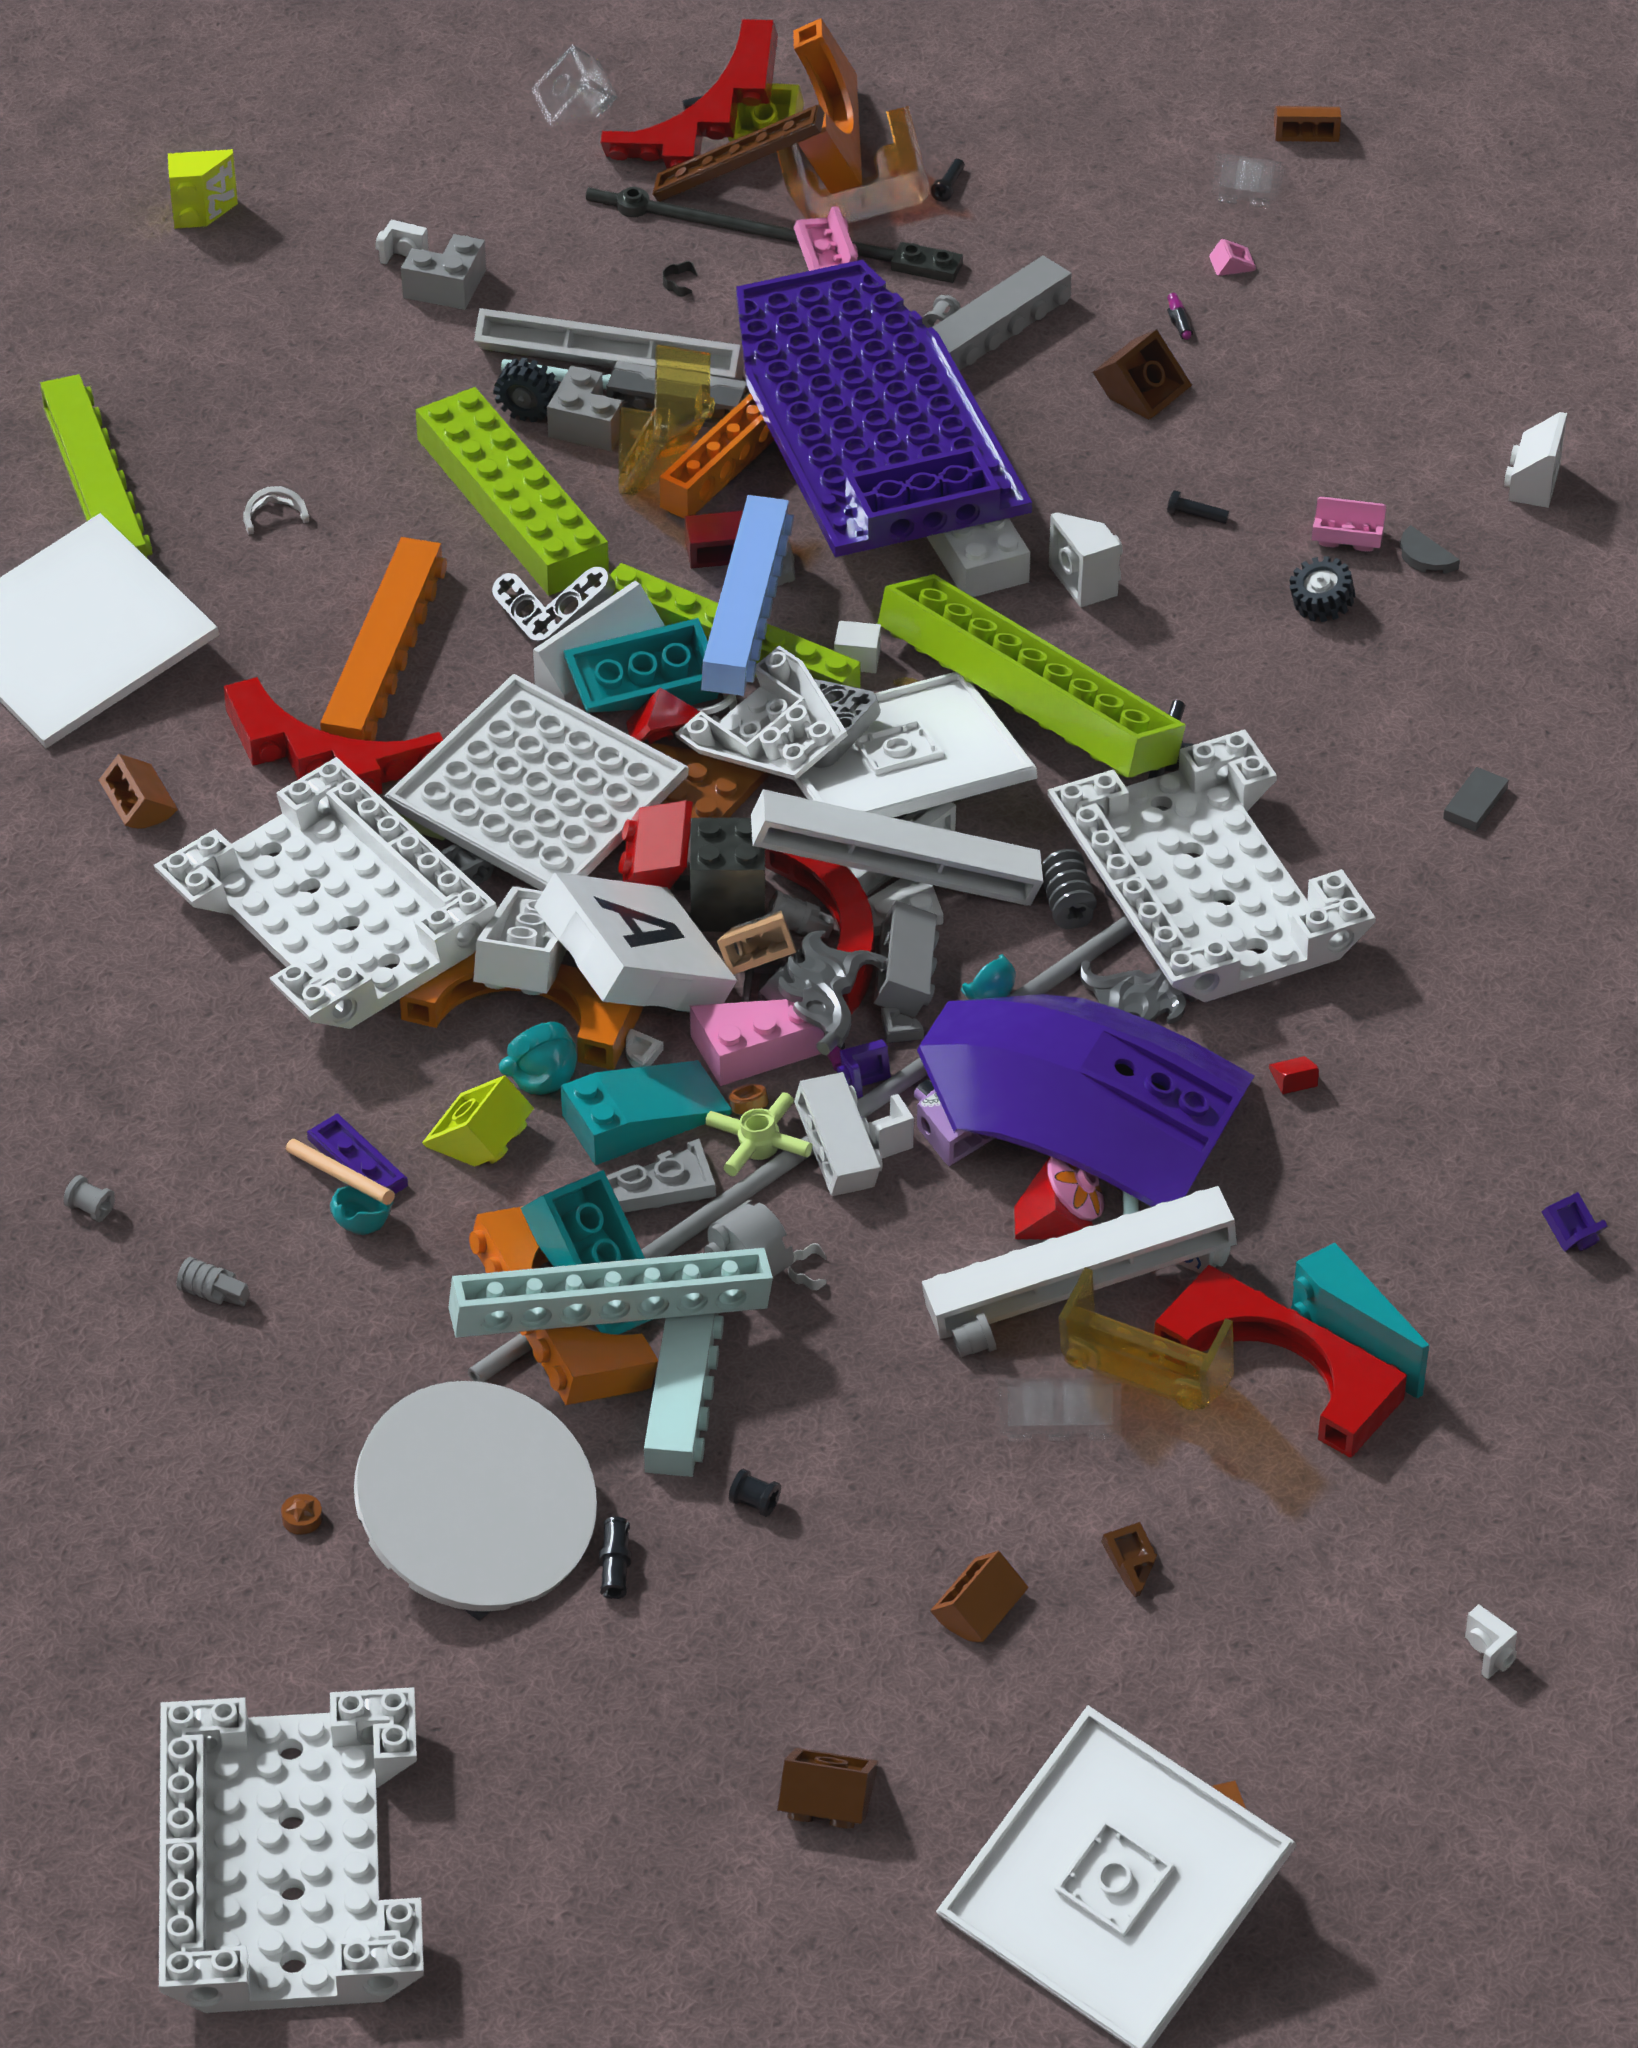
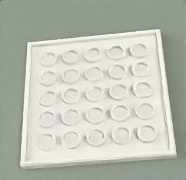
[384,674,689,891]

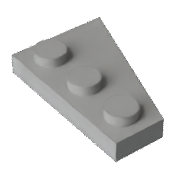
[607,1138,716,1213]

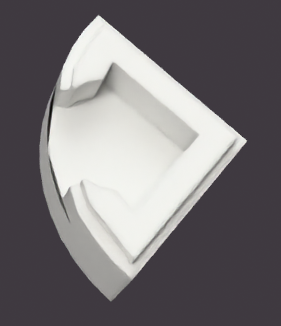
[626,1029,663,1068]

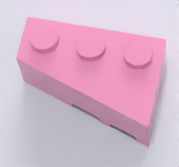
[690,999,824,1086]

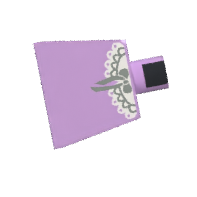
[914,1080,994,1166]

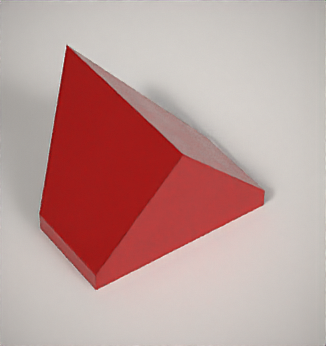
[626,687,701,744]
[1014,1156,1092,1239]

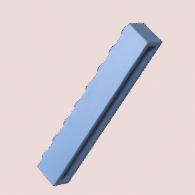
[701,495,794,696]

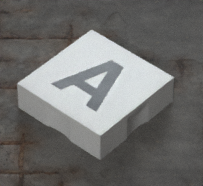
[534,872,738,1012]

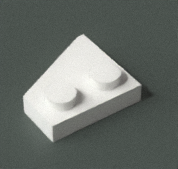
[868,878,943,936]

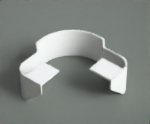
[788,1243,827,1290]

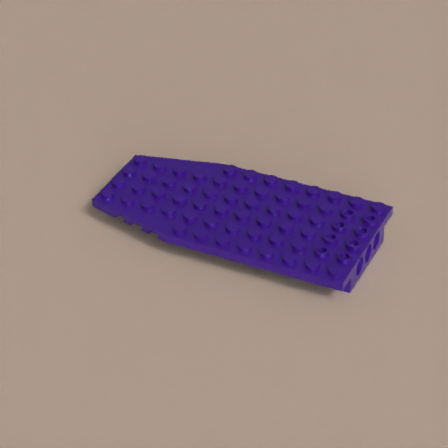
[736,260,1032,557]

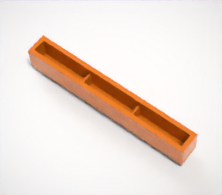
[320,537,447,741]

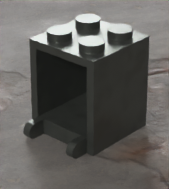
[674,818,765,932]

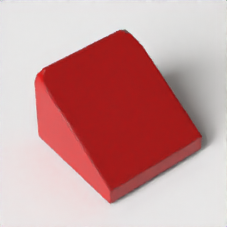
[1269,1056,1319,1094]

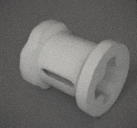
[922,295,961,328]
[63,1175,115,1222]

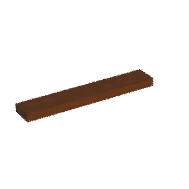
[652,105,825,202]

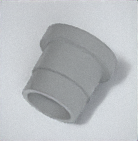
[951,1313,997,1357]

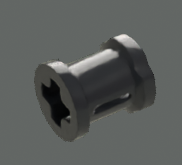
[729,1469,781,1517]

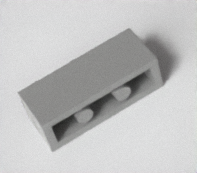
[873,900,939,1017]

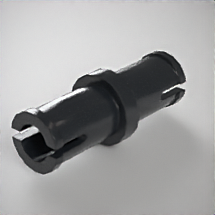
[599,1517,632,1599]

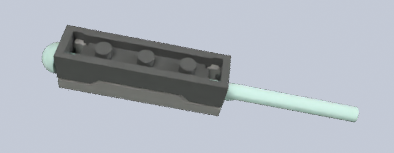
[501,359,750,428]

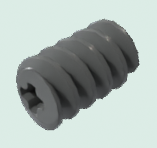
[1042,849,1097,929]

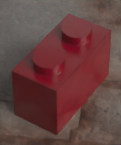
[685,511,743,569]

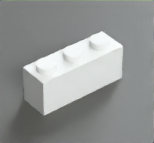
[794,1072,883,1196]

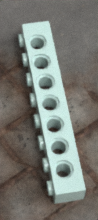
[448,1248,773,1338]

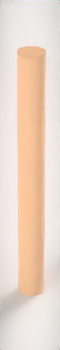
[286,1139,395,1205]

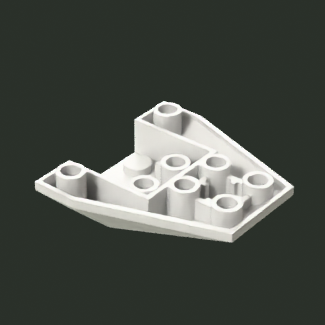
[675,646,848,780]

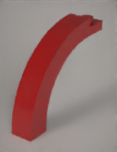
[765,849,875,1015]

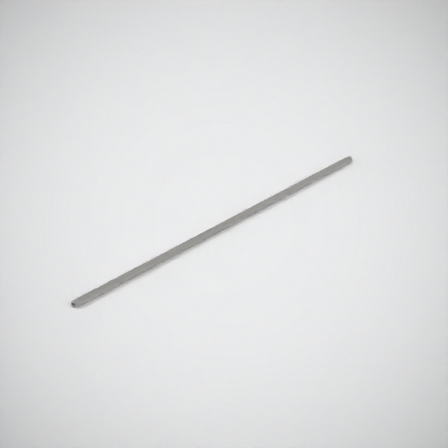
[468,915,1136,1382]

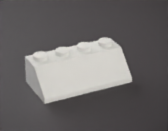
[533,581,665,711]

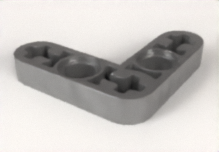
[492,567,615,646]
[813,679,881,768]

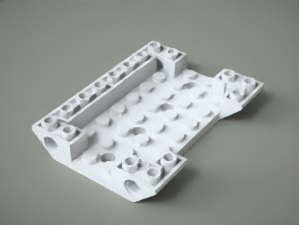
[1048,729,1376,1002]
[154,757,497,1029]
[159,1687,424,2013]

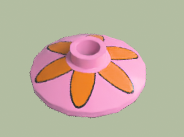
[1048,1157,1104,1221]

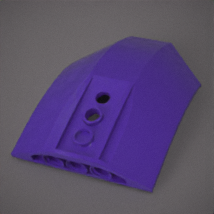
[917,994,1255,1207]

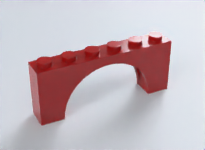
[1153,1265,1407,1458]

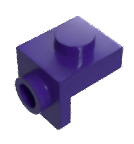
[837,1039,891,1099]
[1541,1192,1608,1252]

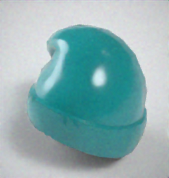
[498,1022,577,1095]

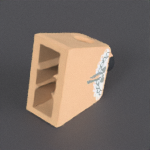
[717,910,797,975]

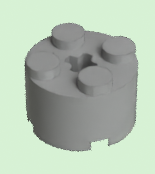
[704,1200,794,1277]

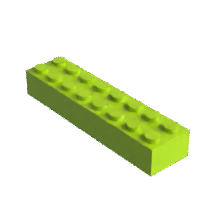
[416,387,609,596]

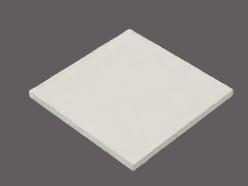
[0,513,220,748]
[795,672,1037,818]
[936,1705,1296,2048]

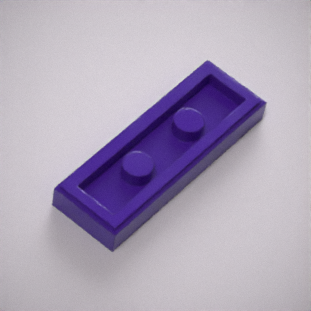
[307,1113,408,1194]

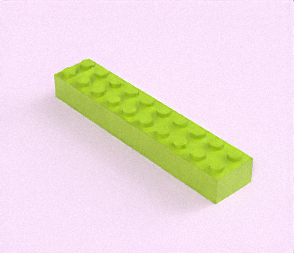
[877,574,1186,777]

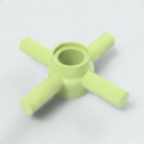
[706,1093,813,1176]

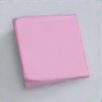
[1209,239,1256,276]

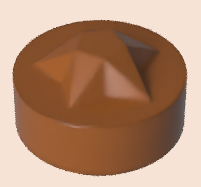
[729,1084,769,1114]
[281,1494,323,1535]

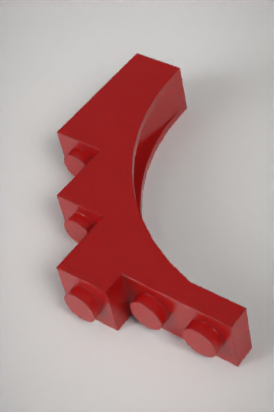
[600,19,778,169]
[224,677,444,795]

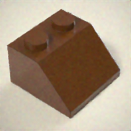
[1092,329,1192,420]
[777,1748,879,1829]

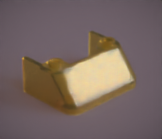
[618,345,715,496]
[1059,1267,1234,1410]

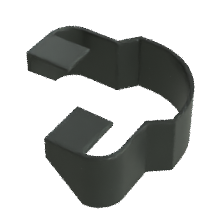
[663,261,697,297]

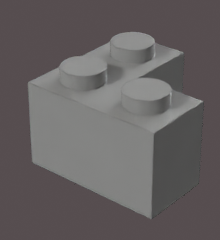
[401,234,486,310]
[547,366,623,451]

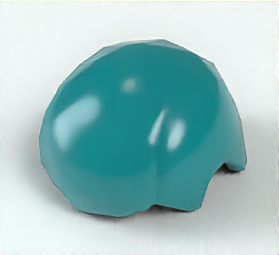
[960,954,1016,1000]
[330,1186,393,1235]

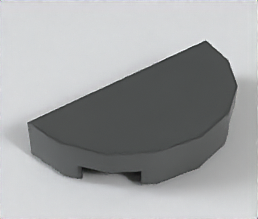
[1400,525,1460,574]

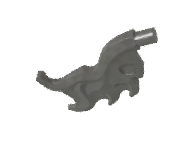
[778,931,886,1055]
[1081,960,1197,1024]

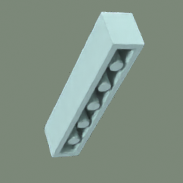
[644,1313,724,1477]

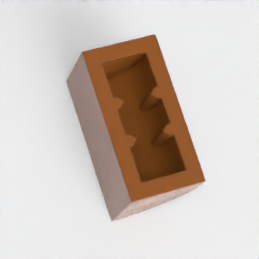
[1274,106,1341,142]
[99,753,178,829]
[930,1551,1029,1642]

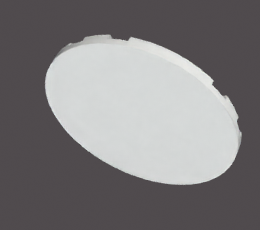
[354,1381,597,1611]

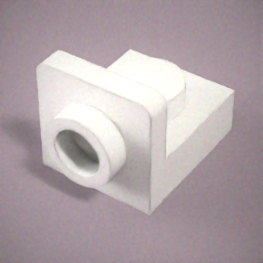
[376,219,429,264]
[1465,1604,1517,1679]

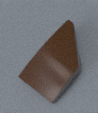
[1101,1522,1157,1597]

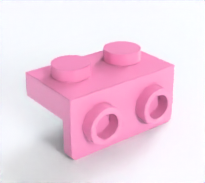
[794,206,858,271]
[1311,497,1386,551]

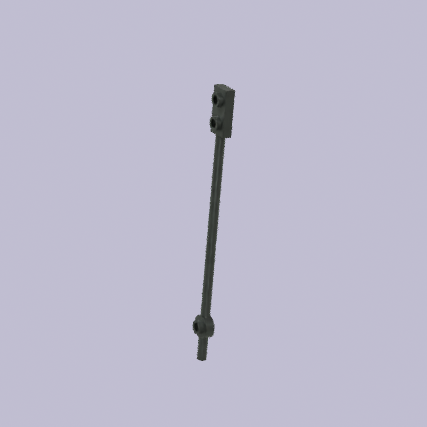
[586,187,963,283]

